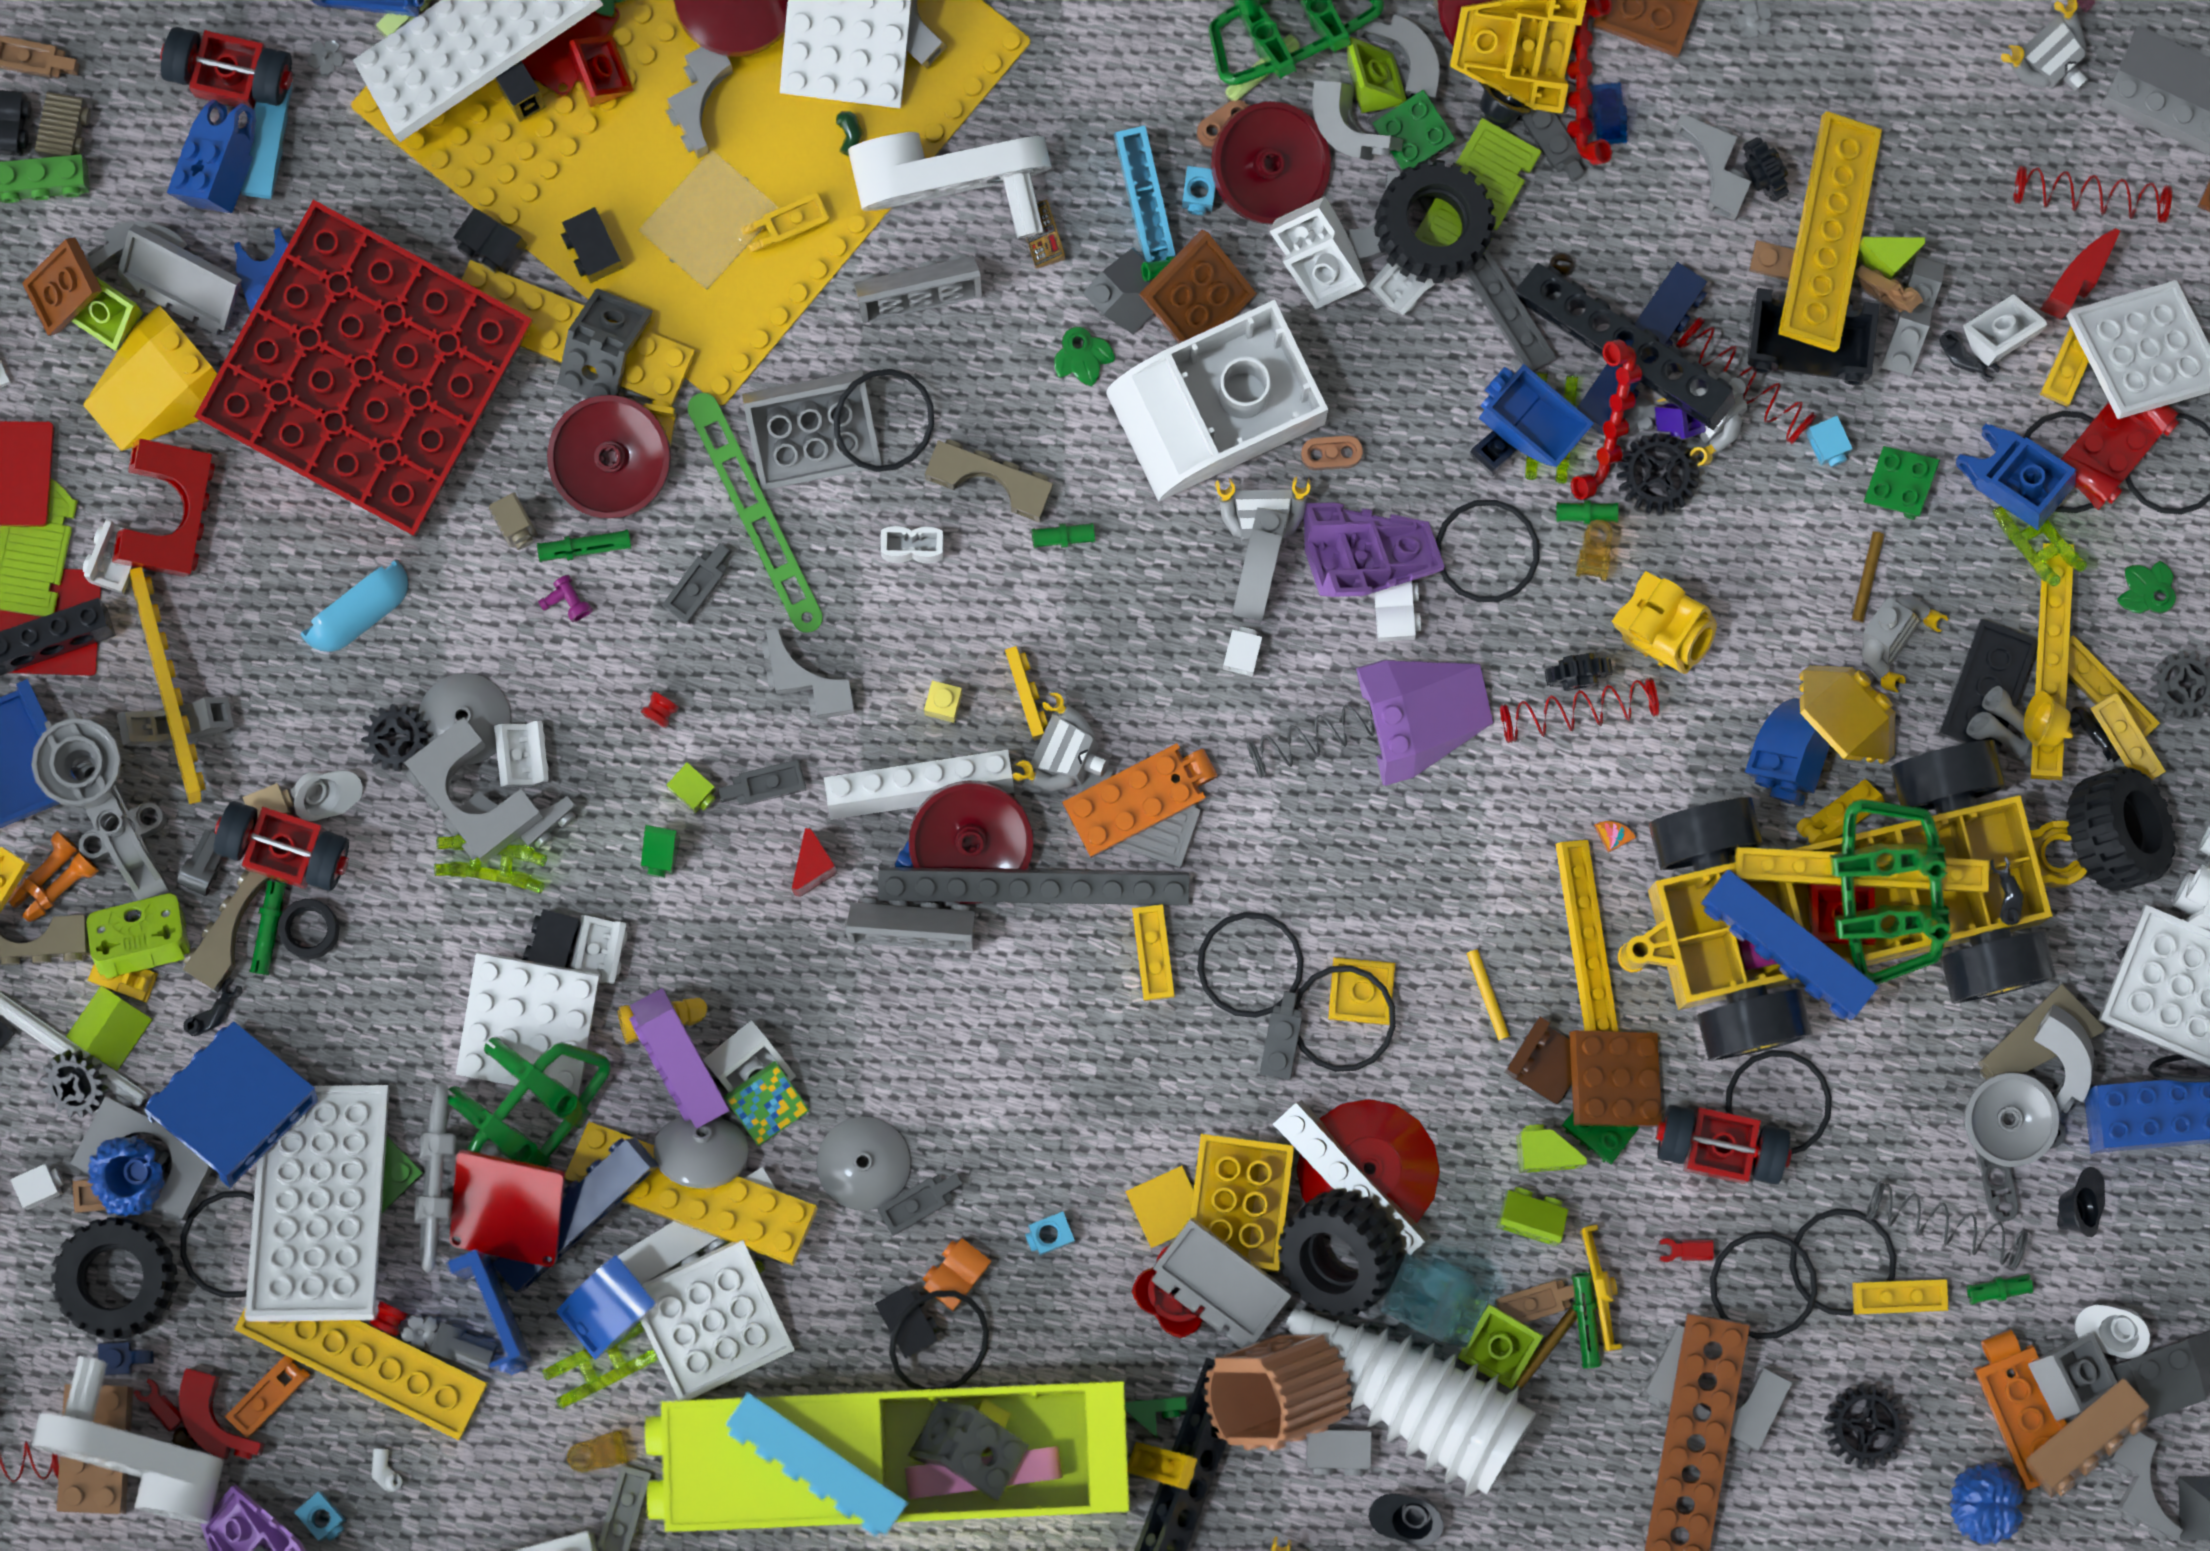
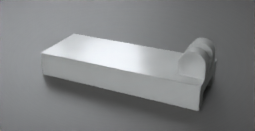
[597,1465,651,1551]

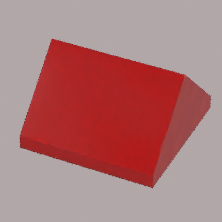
[568,35,634,108]
[791,828,837,897]

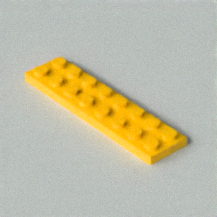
[1778,111,1882,352]
[462,260,696,408]
[565,1121,818,1266]
[234,1306,488,1441]

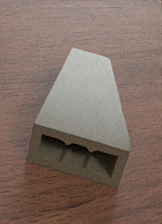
[1978,984,2106,1080]

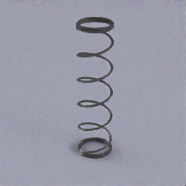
[1247,702,1374,779]
[1866,1181,2028,1269]

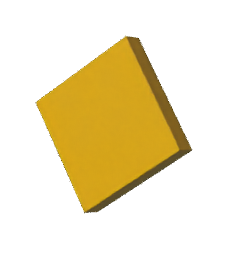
[1328,957,1395,1025]
[1125,1166,1193,1249]

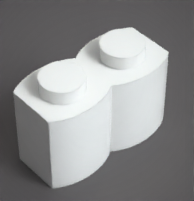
[881,526,944,564]
[1374,581,1421,642]

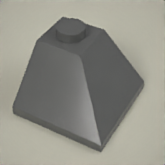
[1082,248,1154,334]
[2178,1477,2210,1540]

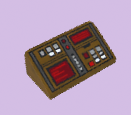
[1026,199,1065,269]

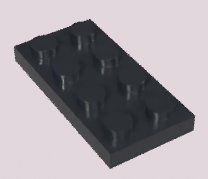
[1938,619,2038,754]

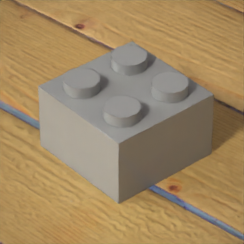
[2028,1332,2117,1421]

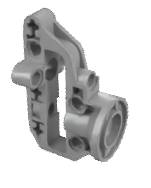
[32,708,170,900]

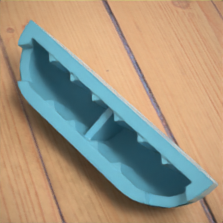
[301,560,408,652]

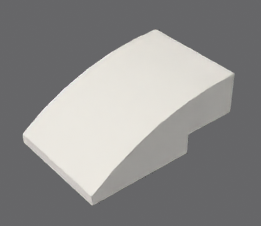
[1269,196,1366,310]

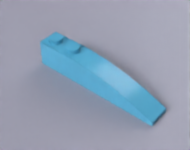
[1113,125,1176,262]

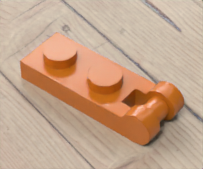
[225,1355,311,1439]

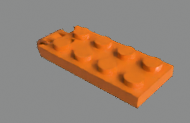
[1062,743,1218,858]
[1973,1329,2067,1491]

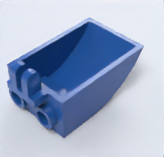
[1478,364,1594,467]
[1745,698,1830,806]
[556,1255,656,1360]

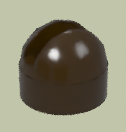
[1549,252,1574,278]
[171,1426,198,1450]

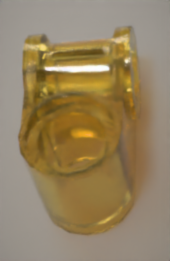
[1575,520,1613,582]
[567,1431,630,1473]

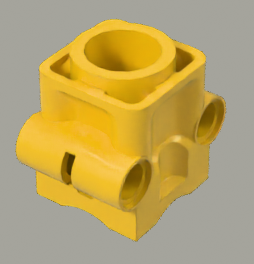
[1612,571,1717,674]

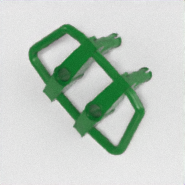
[1208,0,1384,85]
[1830,799,1951,985]
[448,1037,611,1167]

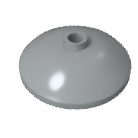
[418,673,511,765]
[1964,1073,2059,1167]
[654,1116,748,1189]
[817,1117,910,1211]

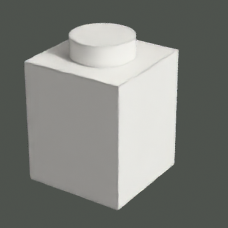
[1223,627,1262,677]
[10,1164,64,1210]

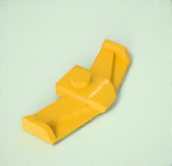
[1579,1225,1623,1352]

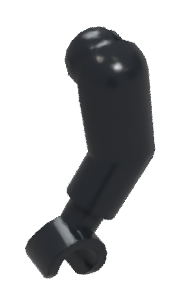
[1940,330,2000,382]
[2070,706,2120,763]
[1990,856,2024,925]
[183,978,242,1036]

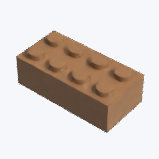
[2026,1378,2149,1498]
[56,1384,134,1514]

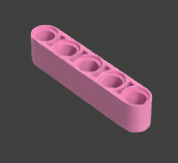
[905,1446,1063,1499]

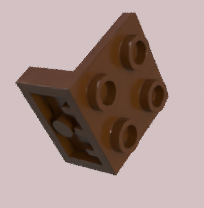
[1504,1017,1572,1104]

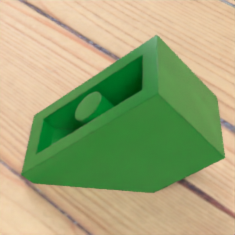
[641,825,681,878]

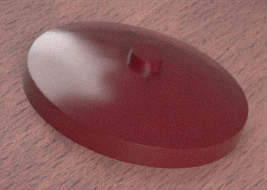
[674,0,788,56]
[1211,101,1331,225]
[547,395,671,518]
[908,780,1033,904]

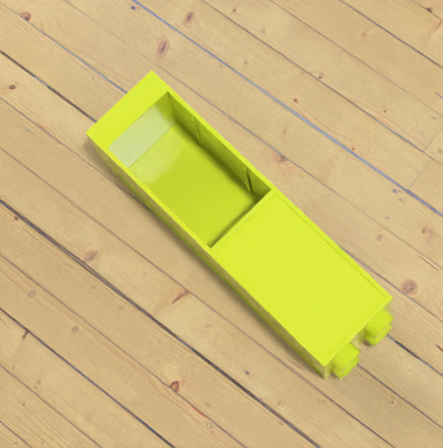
[645,1382,1129,1532]

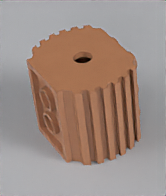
[1205,1334,1351,1450]

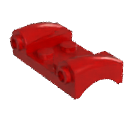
[2061,402,2179,510]

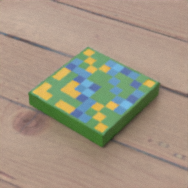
[723,1061,809,1146]

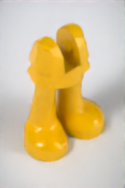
[617,998,707,1045]

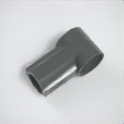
[177,830,224,896]
[430,1322,498,1370]

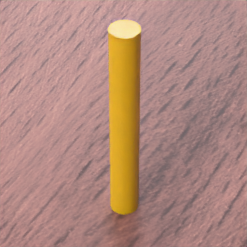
[1466,949,1510,1041]

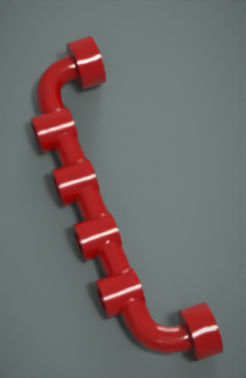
[1567,0,1612,165]
[1571,339,1642,500]

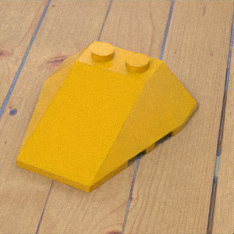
[1450,0,1586,114]
[83,305,217,451]
[1799,665,1895,765]

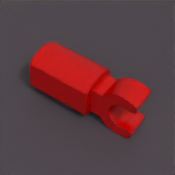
[1658,1238,1714,1263]
[134,1379,183,1433]

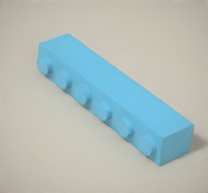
[725,1393,908,1537]

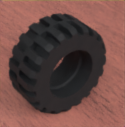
[1374,160,1496,283]
[2066,767,2176,891]
[1278,1190,1404,1316]
[51,1217,178,1339]

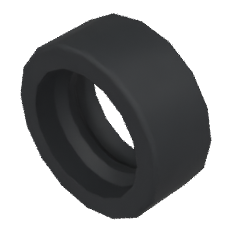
[278,898,340,959]

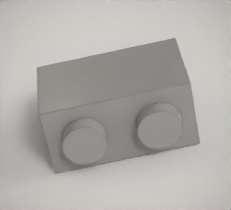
[1306,1430,1371,1476]

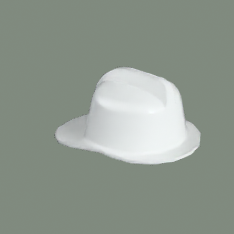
[290,770,363,822]
[2075,1305,2150,1359]

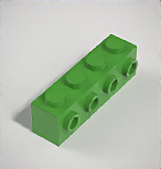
[0,154,90,203]

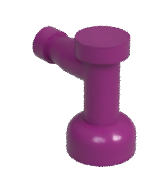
[538,575,593,623]

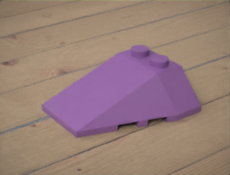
[1304,503,1445,597]
[1356,659,1493,786]
[200,1485,306,1551]

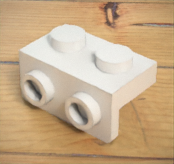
[1368,263,1435,315]
[83,519,135,595]
[494,721,549,787]
[570,915,627,984]

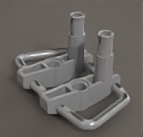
[414,1083,510,1273]

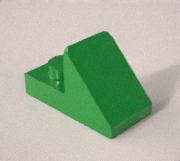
[1124,1397,1187,1438]

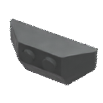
[2109,1330,2210,1421]

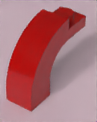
[179,1368,265,1460]

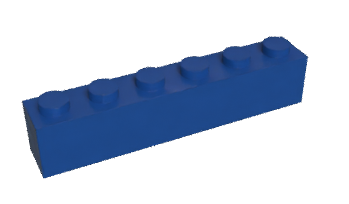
[1701,869,1878,1021]

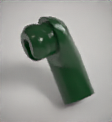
[836,111,863,157]

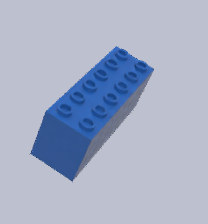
[2084,1080,2210,1154]

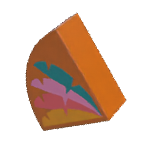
[1594,821,1636,853]

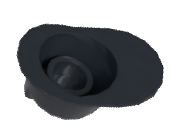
[1479,82,1531,130]
[2057,1167,2105,1237]
[1368,1493,1444,1546]

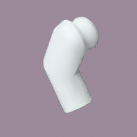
[371,1449,403,1492]

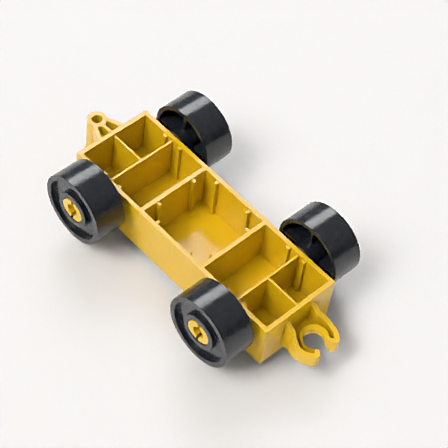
[1617,740,2087,1061]

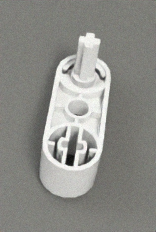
[848,132,1052,238]
[32,1356,224,1524]

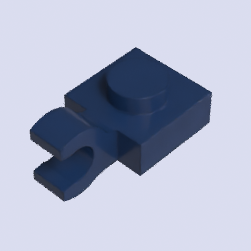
[98,1342,154,1375]

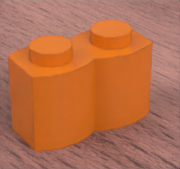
[922,1238,992,1312]

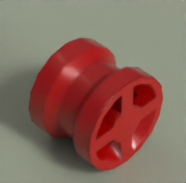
[640,691,679,729]
[369,1301,408,1337]

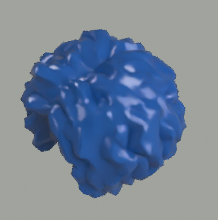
[88,1136,165,1216]
[1949,1462,2023,1545]

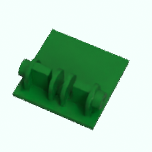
[1372,90,1456,170]
[1863,446,1940,520]
[1561,1112,1639,1164]

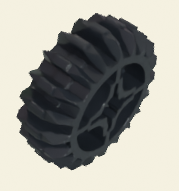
[1616,433,1700,516]
[1823,1384,1909,1469]

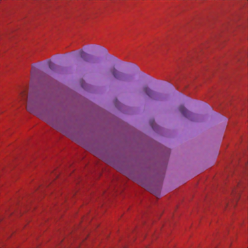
[629,988,729,1129]

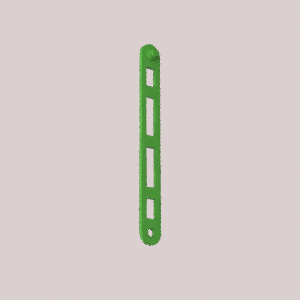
[688,393,822,633]

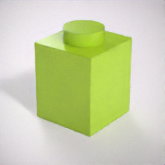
[666,762,716,813]

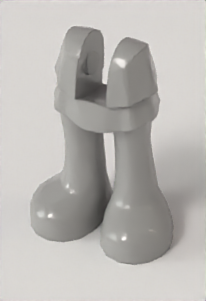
[1966,686,2032,766]

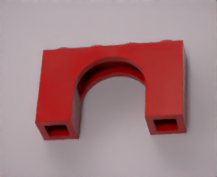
[112,438,215,577]

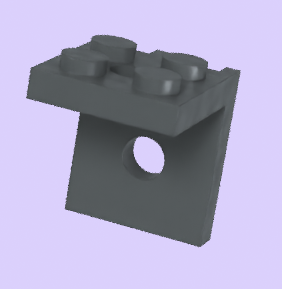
[557,288,653,397]
[908,1401,1029,1500]

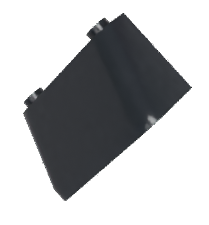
[1747,288,1880,385]

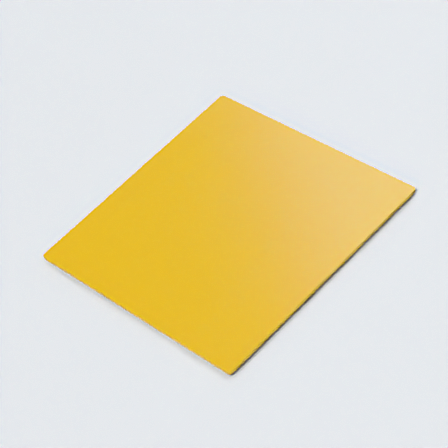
[351,0,1030,406]

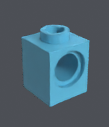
[1182,166,1215,215]
[1806,416,1853,467]
[1025,1212,1075,1256]
[294,1491,346,1541]

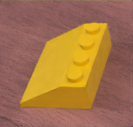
[1190,1134,1294,1273]

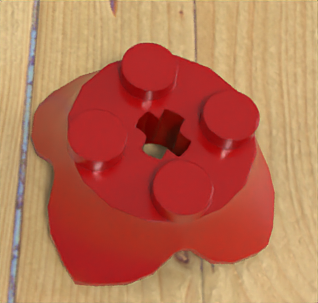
[1132,1246,1205,1338]

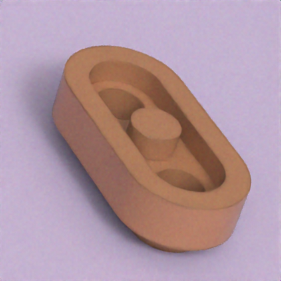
[1197,100,1249,149]
[1301,436,1363,470]

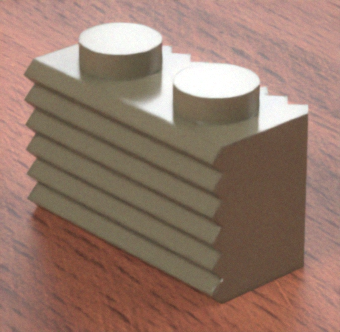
[35,92,91,158]
[489,492,537,550]

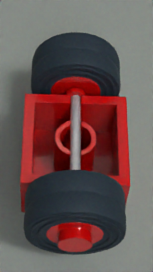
[160,27,293,109]
[214,801,349,891]
[1655,1105,1792,1185]

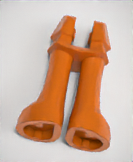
[8,830,99,922]

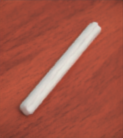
[0,992,147,1108]

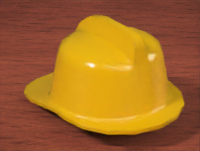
[2023,691,2074,747]

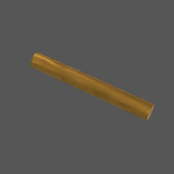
[1851,531,1884,623]
[1515,1308,1577,1389]

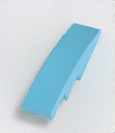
[241,83,293,199]

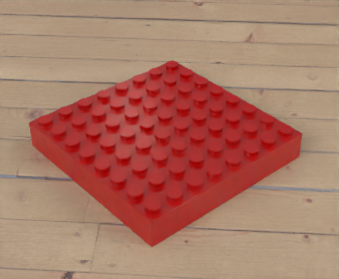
[194,199,533,537]

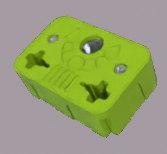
[86,893,190,978]

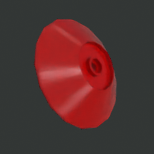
[1296,1099,1440,1223]

